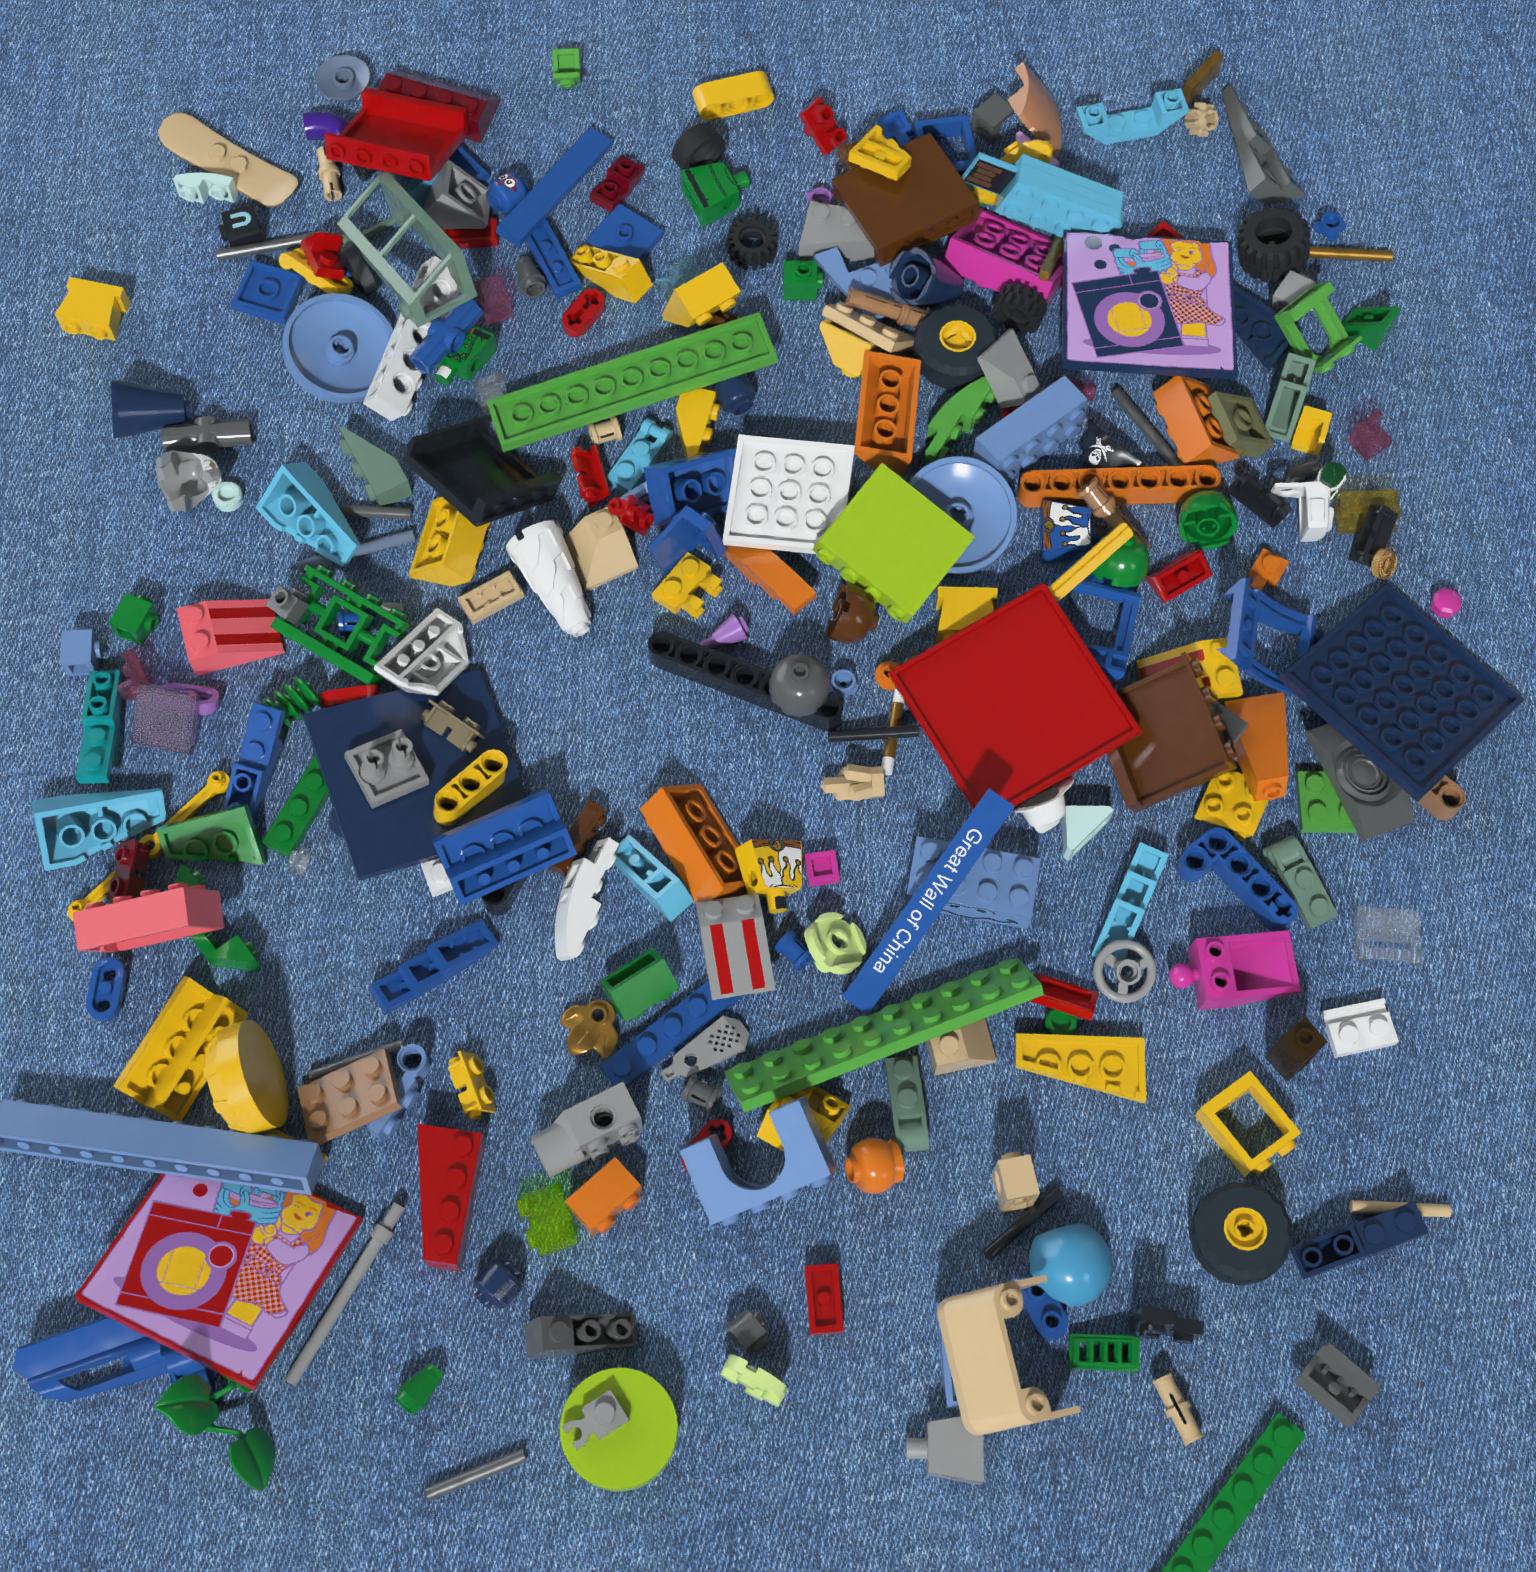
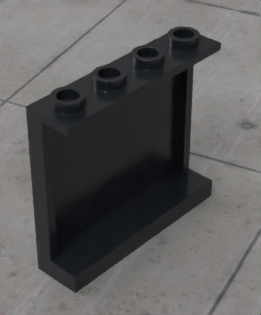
[403,414,563,527]

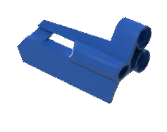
[13,1316,215,1403]

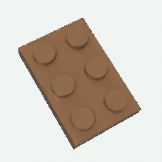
[297,1049,403,1145]

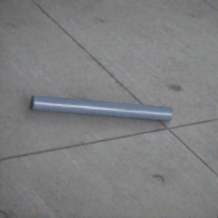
[298,529,416,573]

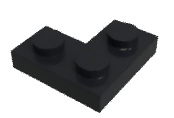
[1130,1306,1204,1344]

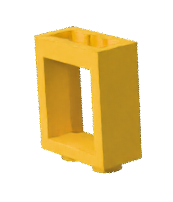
[1194,1071,1301,1178]

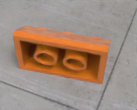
[1153,376,1240,466]

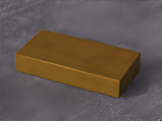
[1182,50,1224,106]

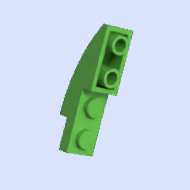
[923,376,996,467]

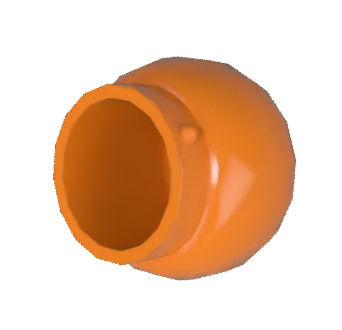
[844,1138,905,1194]

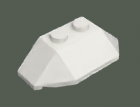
[374,608,469,696]

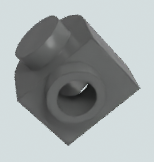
[266,585,310,625]
[725,1309,771,1356]

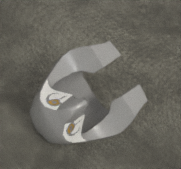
[156,450,222,512]

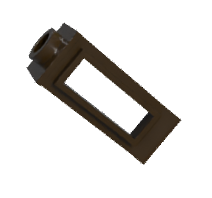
[1265,1017,1328,1082]

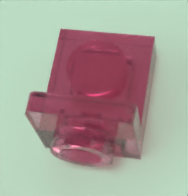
[116,648,154,702]

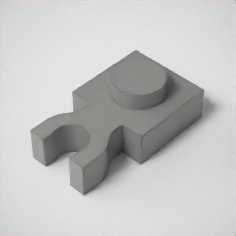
[562,1390,629,1450]

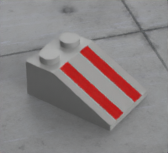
[696,893,775,1000]

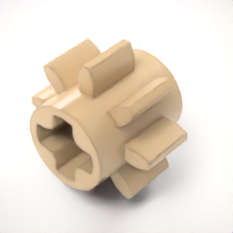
[1184,102,1218,137]

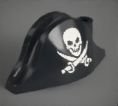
[1079,419,1145,468]

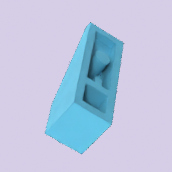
[614,834,694,922]

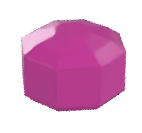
[1430,588,1462,619]

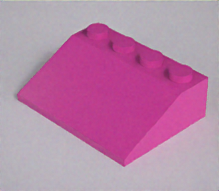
[943,208,1062,306]

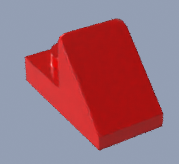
[300,232,345,280]

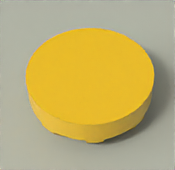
[203,1019,289,1134]

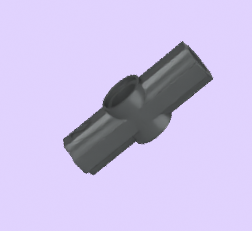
[161,416,254,455]

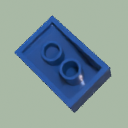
[643,448,736,526]

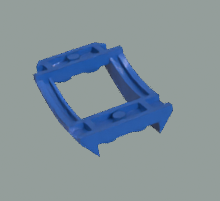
[1052,562,1142,683]
[1217,577,1324,697]

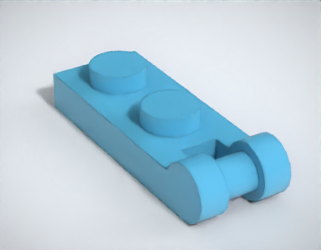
[606,417,673,493]

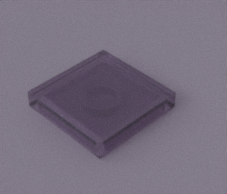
[131,682,200,755]

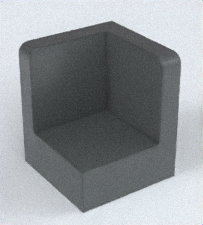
[971,93,1014,144]

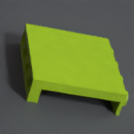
[813,463,975,624]

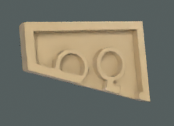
[822,301,914,353]

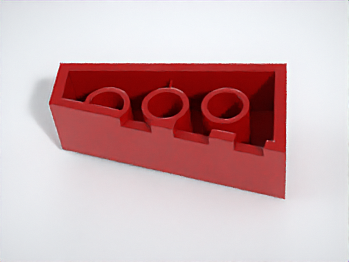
[417,1124,486,1272]

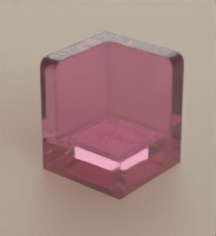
[473,275,513,325]
[1348,410,1393,461]

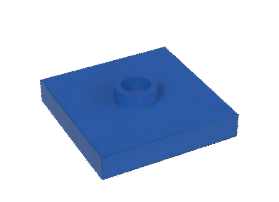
[586,203,664,261]
[231,260,305,325]

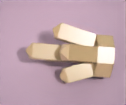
[821,764,885,801]

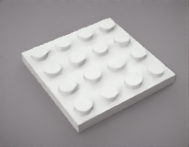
[722,434,855,554]

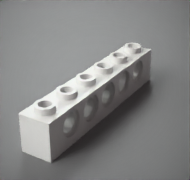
[363,256,460,422]

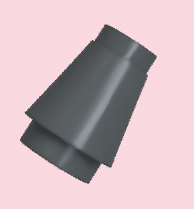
[516,257,546,298]

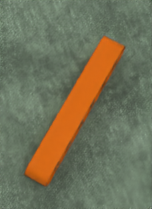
[1017,465,1221,508]

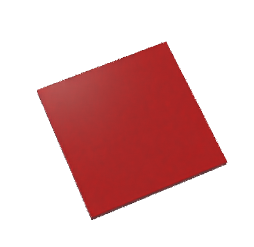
[888,582,1142,810]

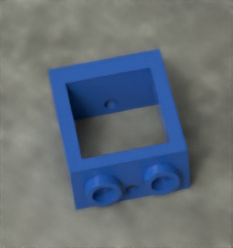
[912,115,977,178]

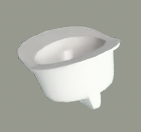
[1014,776,1074,833]

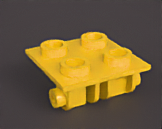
[1194,771,1269,841]

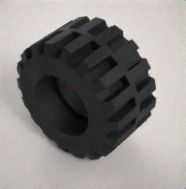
[1238,206,1310,283]

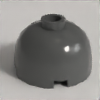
[769,654,830,717]

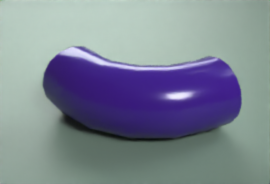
[303,112,349,141]

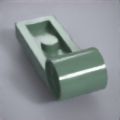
[1263,835,1339,930]
[885,1056,929,1153]

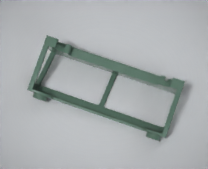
[337,172,477,328]

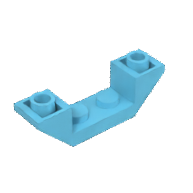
[1076,88,1189,145]

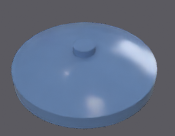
[282,293,393,404]
[909,456,1017,575]

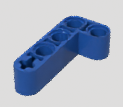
[1176,827,1298,932]

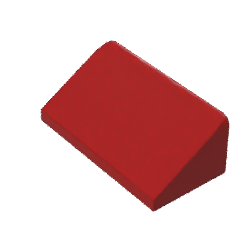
[1146,549,1213,603]

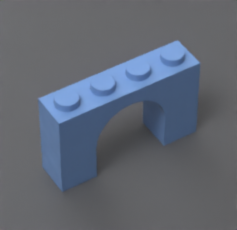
[680,1096,837,1226]

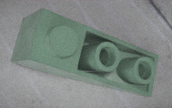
[338,427,412,507]

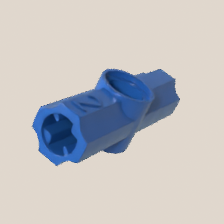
[409,299,483,374]

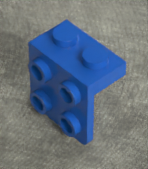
[649,505,727,576]

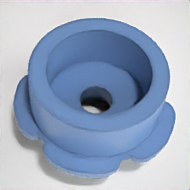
[829,669,858,698]

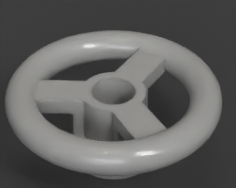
[1093,940,1156,1003]

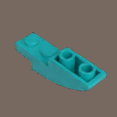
[76,670,122,784]

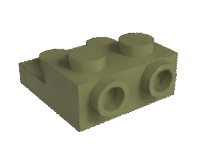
[1208,391,1274,458]

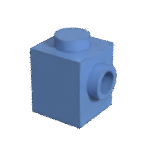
[60,627,104,676]

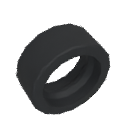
[672,123,725,170]

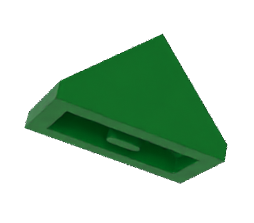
[1342,306,1400,351]

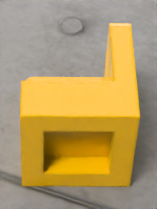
[1291,405,1333,456]

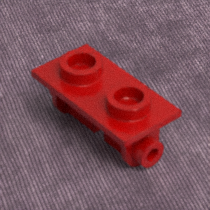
[570,445,610,509]
[608,494,654,537]

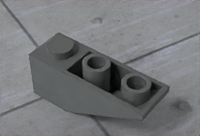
[525,1313,636,1358]

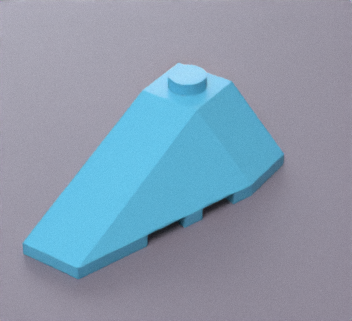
[256,462,360,567]
[31,788,167,871]

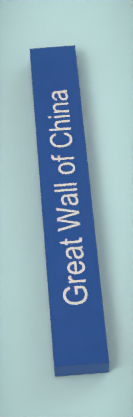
[842,788,1015,1015]

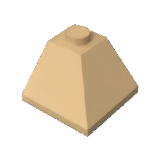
[564,506,638,592]
[925,1018,997,1076]

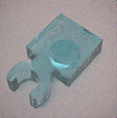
[655,254,706,301]

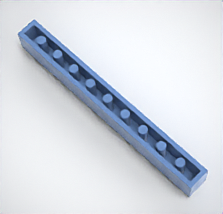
[0,1099,324,1195]

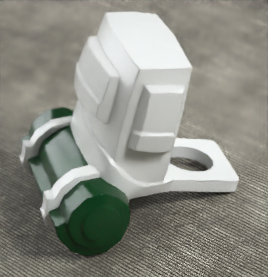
[1270,462,1347,542]

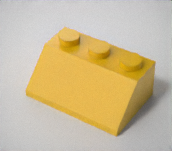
[408,497,491,587]

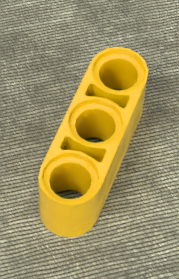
[692,71,775,121]
[433,749,508,826]

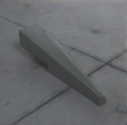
[1222,85,1305,205]

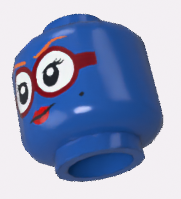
[486,172,529,214]

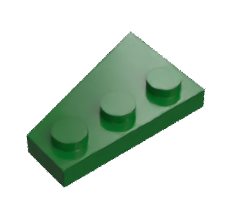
[156,804,267,865]

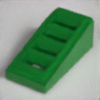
[1068,1334,1140,1374]

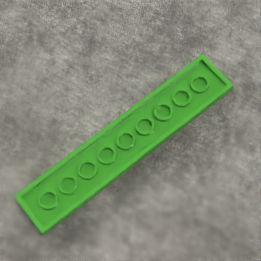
[486,312,778,452]
[724,957,1044,1113]

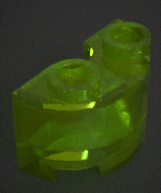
[515,1182,578,1257]

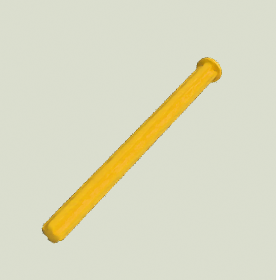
[1048,522,1133,602]

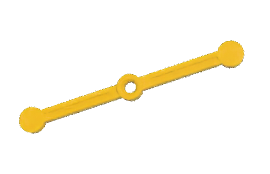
[67,771,230,922]

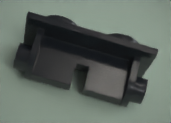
[1229,472,1292,529]
[1349,504,1399,567]

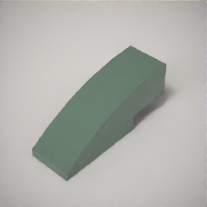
[1265,352,1317,443]

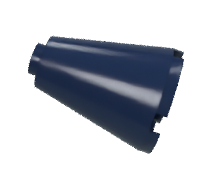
[889,248,964,306]
[111,380,190,438]

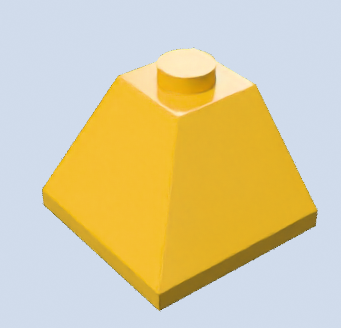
[819,319,883,378]

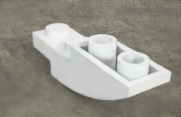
[555,837,619,961]

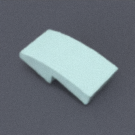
[173,173,239,204]

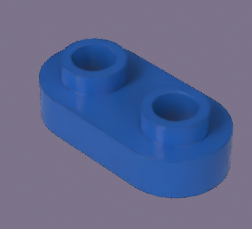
[86,957,127,1022]
[1021,1274,1068,1341]

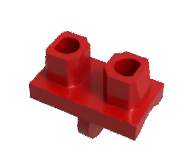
[798,97,847,155]

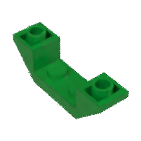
[176,864,261,972]

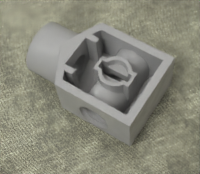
[530,1082,643,1178]

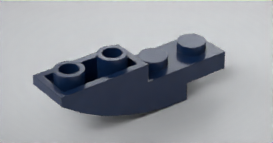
[1290,1201,1429,1280]

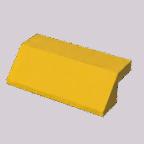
[113,976,249,1122]

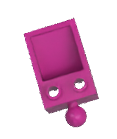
[1169,930,1301,1010]

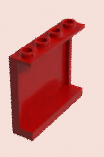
[324,88,469,181]

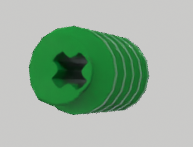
[262,677,322,733]

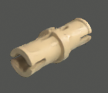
[316,146,342,201]
[1152,1373,1204,1446]

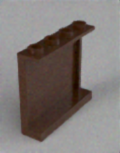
[832,133,979,267]
[1107,652,1237,813]

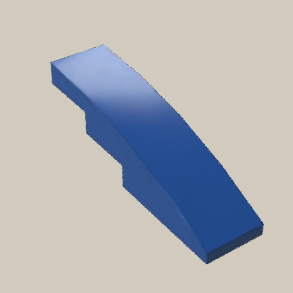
[369,919,499,1015]

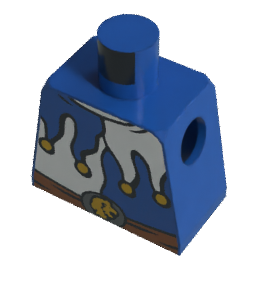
[1040,500,1108,564]

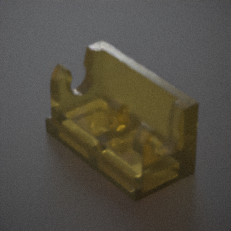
[1333,490,1400,534]

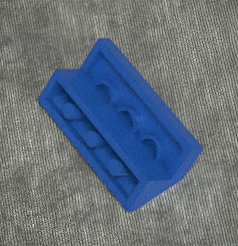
[431,789,577,905]

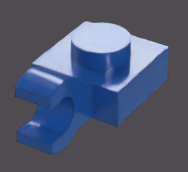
[877,109,913,147]

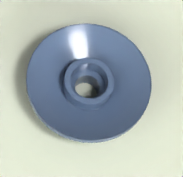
[316,55,370,101]

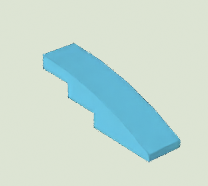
[1091,842,1169,961]

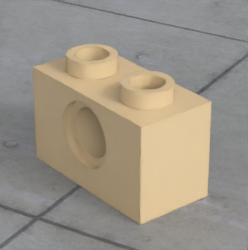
[991,1152,1040,1213]

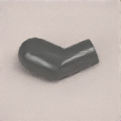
[1285,461,1319,491]

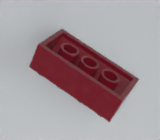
[378,70,501,143]

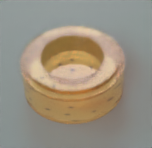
[1371,548,1397,579]

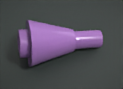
[697,614,750,649]

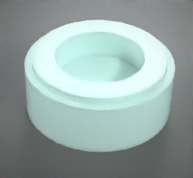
[212,481,243,512]

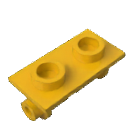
[448,1051,497,1121]

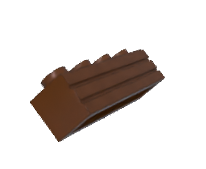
[549,800,607,878]

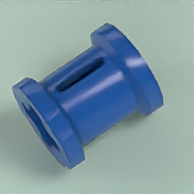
[338,608,371,636]
[774,930,813,972]

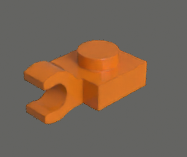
[1248,548,1289,591]

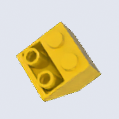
[756,1085,851,1153]

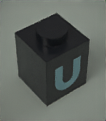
[218,205,264,247]

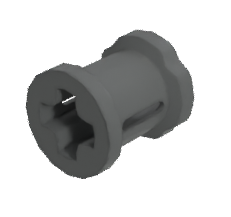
[681,1074,723,1114]

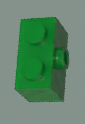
[599,947,679,1022]

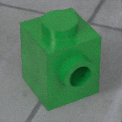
[783,261,823,300]
[109,593,159,646]

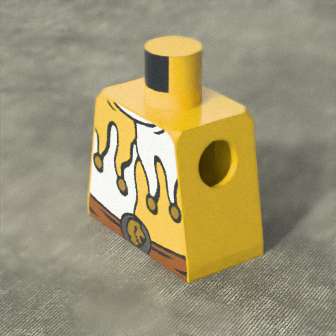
[735,839,802,914]

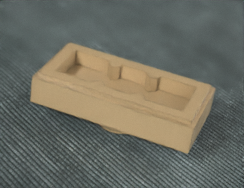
[457,570,524,625]

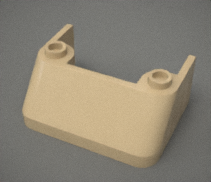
[937,1275,1081,1436]

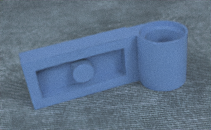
[367,1044,430,1142]

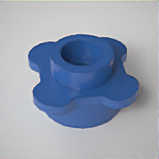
[1313,212,1346,241]

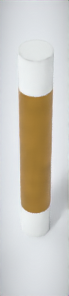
[881,689,904,775]

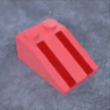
[177,599,285,676]

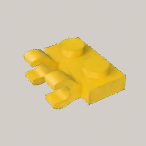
[652,552,723,619]

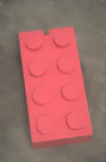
[73,883,224,953]

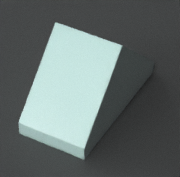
[1062,805,1114,861]

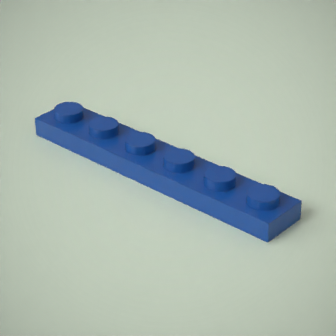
[599,981,744,1088]

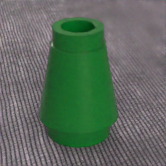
[394,1363,444,1416]

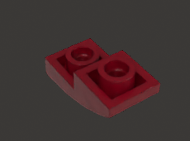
[590,156,645,212]

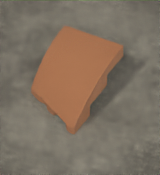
[1008,62,1062,158]

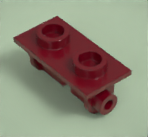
[109,840,150,903]

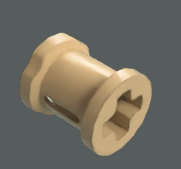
[587,416,622,448]

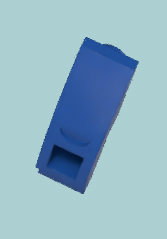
[222,702,286,822]

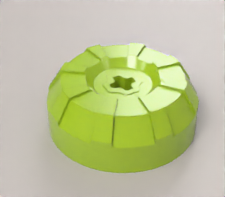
[560,1368,678,1492]

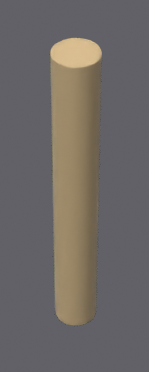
[1349,1200,1451,1218]

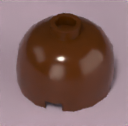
[826,582,879,644]

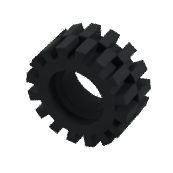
[727,216,777,271]
[992,284,1047,334]

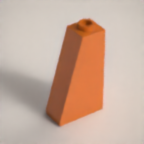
[1224,692,1289,802]

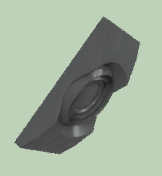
[1305,724,1415,842]

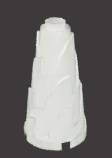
[506,520,592,637]

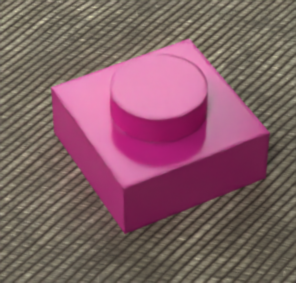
[804,850,840,887]

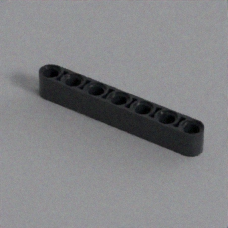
[647,631,843,731]

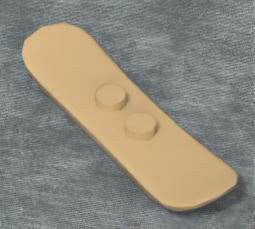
[158,113,298,207]

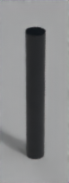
[828,725,920,742]
[982,1187,1064,1261]

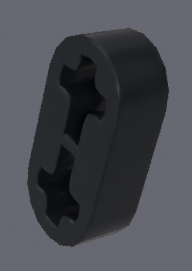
[338,243,378,297]

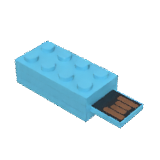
[962,152,1124,238]

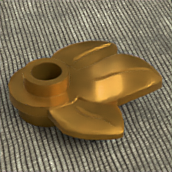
[559,999,618,1060]

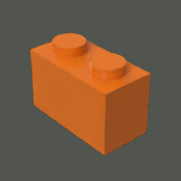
[565,1157,643,1237]

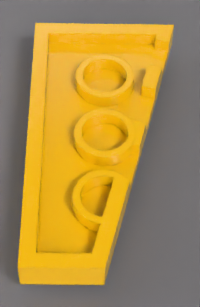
[1015,1033,1146,1104]

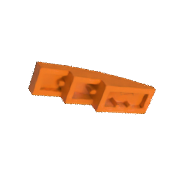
[722,540,817,615]

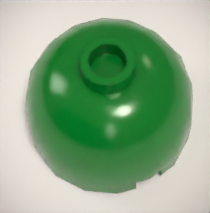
[1178,490,1238,549]
[1092,534,1150,588]

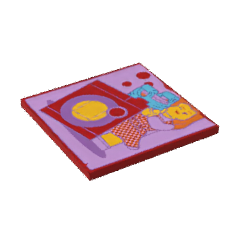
[75,1174,362,1391]

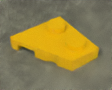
[848,125,912,181]

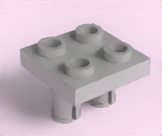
[344,729,429,809]

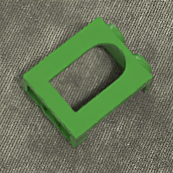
[1274,281,1362,374]

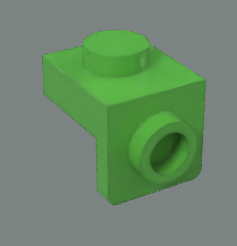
[552,48,581,88]

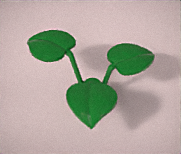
[154,1374,275,1491]

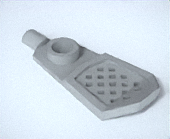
[660,1015,749,1082]

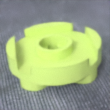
[804,912,867,975]
[720,1354,788,1407]

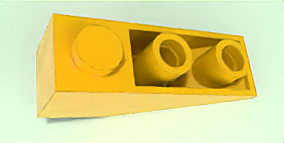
[569,244,653,304]
[676,388,721,457]

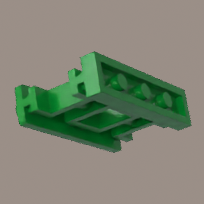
[270,564,413,688]

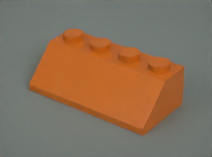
[854,350,921,477]
[640,783,747,904]

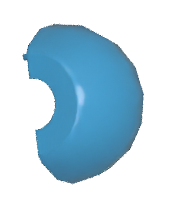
[1029,1223,1113,1306]

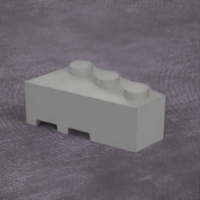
[798,200,875,261]

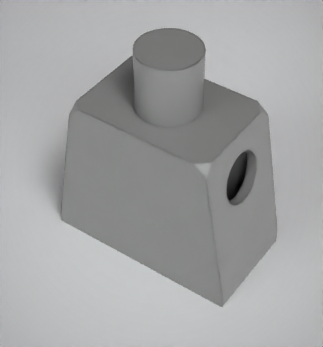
[906,1416,984,1485]

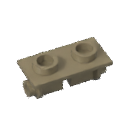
[420,699,485,753]

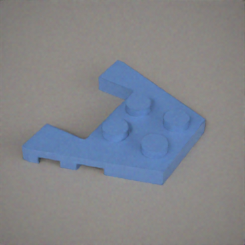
[813,247,921,322]

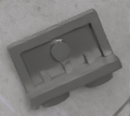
[1294,1342,1381,1428]

